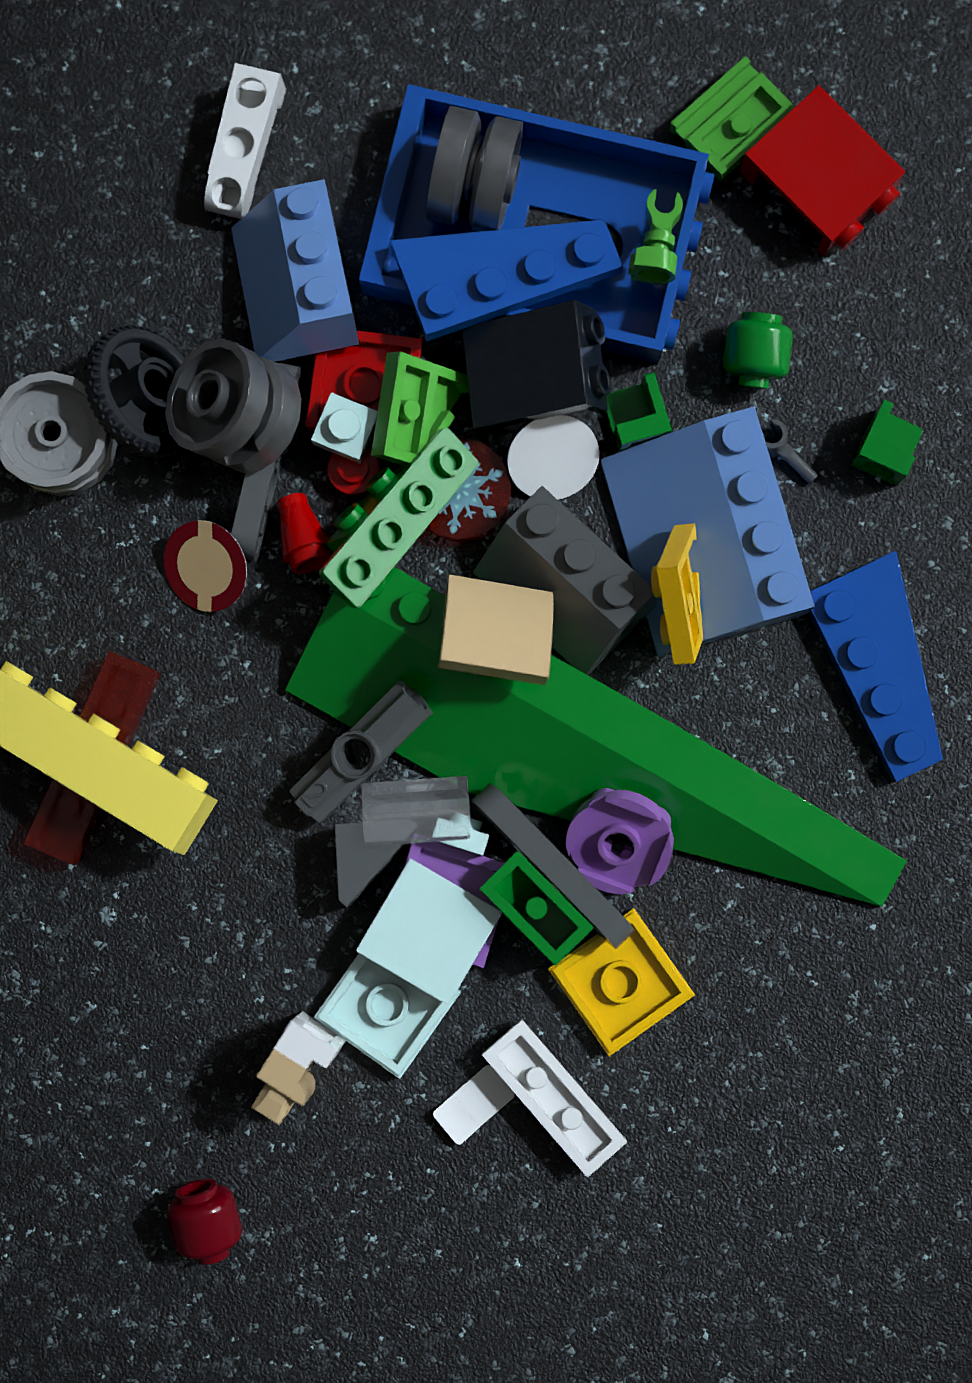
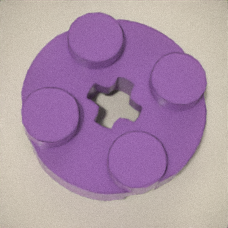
[566,788,674,894]

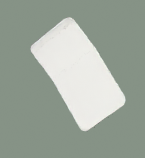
[433,1065,514,1145]

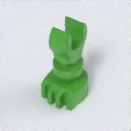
[628,189,683,284]

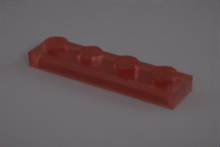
[24,651,161,865]

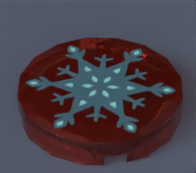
[426,438,511,542]

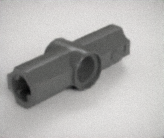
[289,680,433,823]

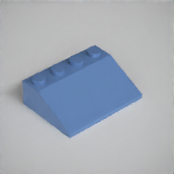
[600,406,815,657]

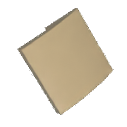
[438,575,553,685]

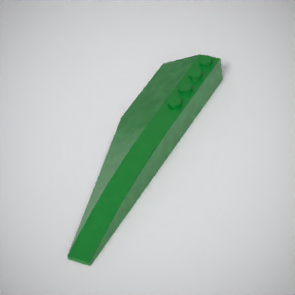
[285,567,907,907]

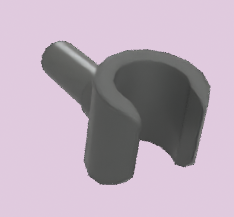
[765,419,818,484]

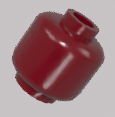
[166,1178,243,1265]

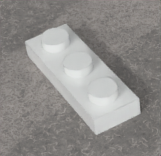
[482,1019,627,1178]

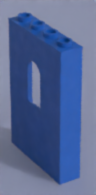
[359,84,714,364]

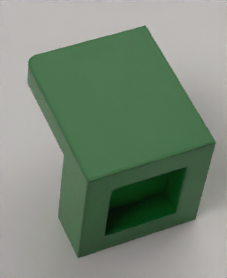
[605,372,672,452]
[850,399,922,486]

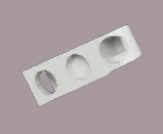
[204,63,286,219]

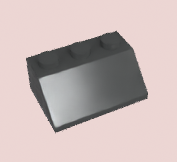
[473,486,657,675]

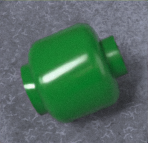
[722,312,793,390]

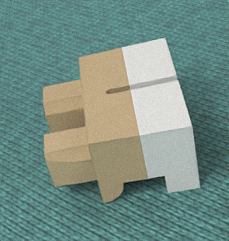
[252,1011,346,1124]

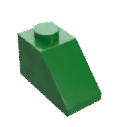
[480,851,594,966]

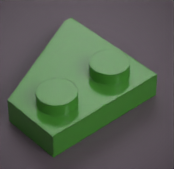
[371,351,469,466]

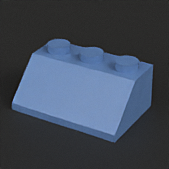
[231,179,359,362]

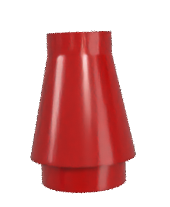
[276,493,331,574]

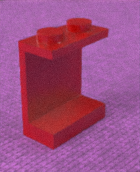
[739,85,906,257]

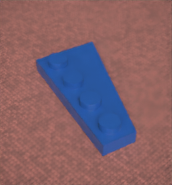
[390,219,623,342]
[808,551,943,783]

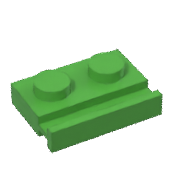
[670,56,795,182]

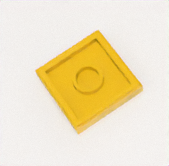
[548,908,695,1056]

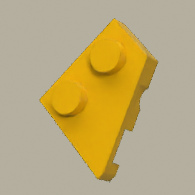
[651,523,703,665]

